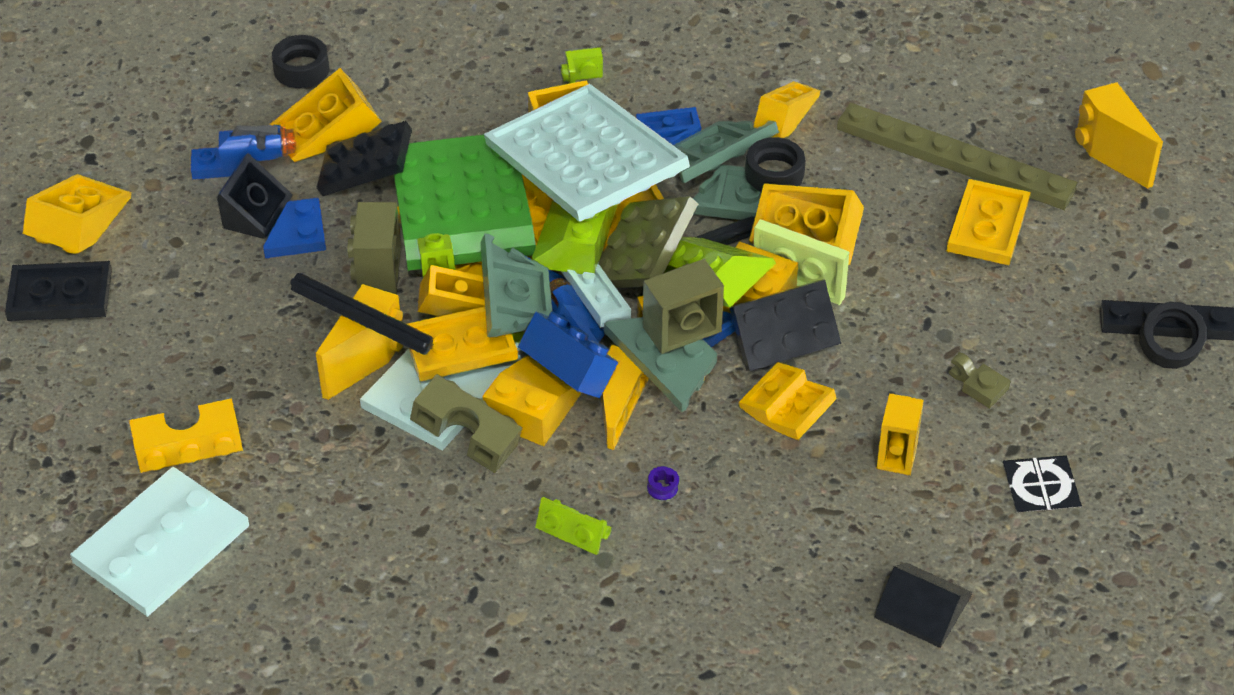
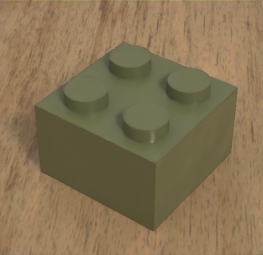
[347,202,402,294]
[643,259,724,354]

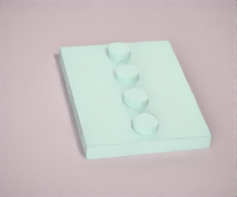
[360,349,521,451]
[70,467,249,617]

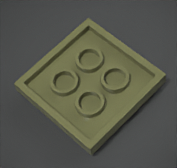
[599,196,698,288]

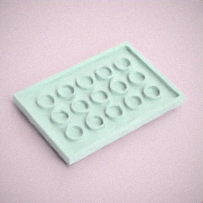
[484,84,690,222]

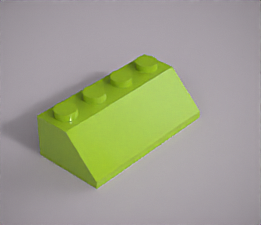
[531,200,618,274]
[663,237,776,307]

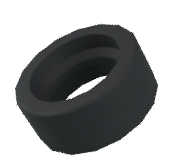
[271,35,330,89]
[745,137,806,192]
[1139,301,1207,369]

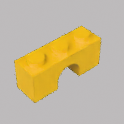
[129,398,243,473]

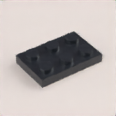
[316,121,412,196]
[5,261,112,321]
[729,280,842,371]

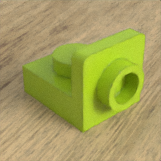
[561,47,603,84]
[417,233,455,277]

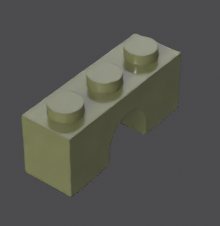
[410,374,522,473]

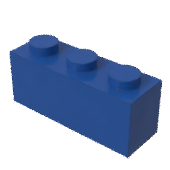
[518,312,618,398]

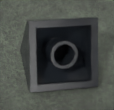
[217,153,293,239]
[874,563,972,648]

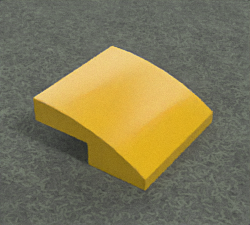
[739,362,837,440]

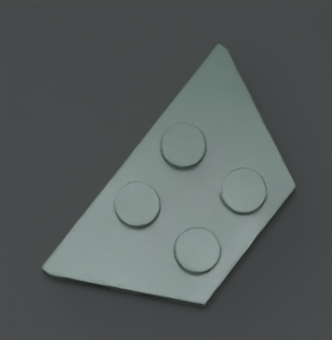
[673,121,779,183]
[693,164,777,220]
[480,233,553,337]
[604,317,717,412]

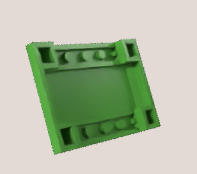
[394,135,536,271]

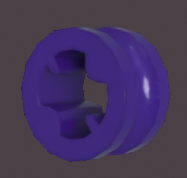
[647,466,679,500]

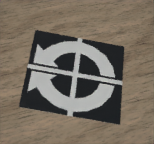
[1002,455,1082,513]

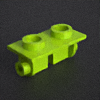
[535,497,611,555]

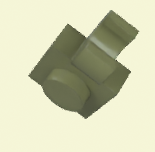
[949,352,1011,409]

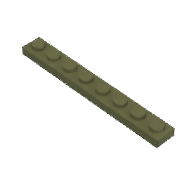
[837,103,1078,210]

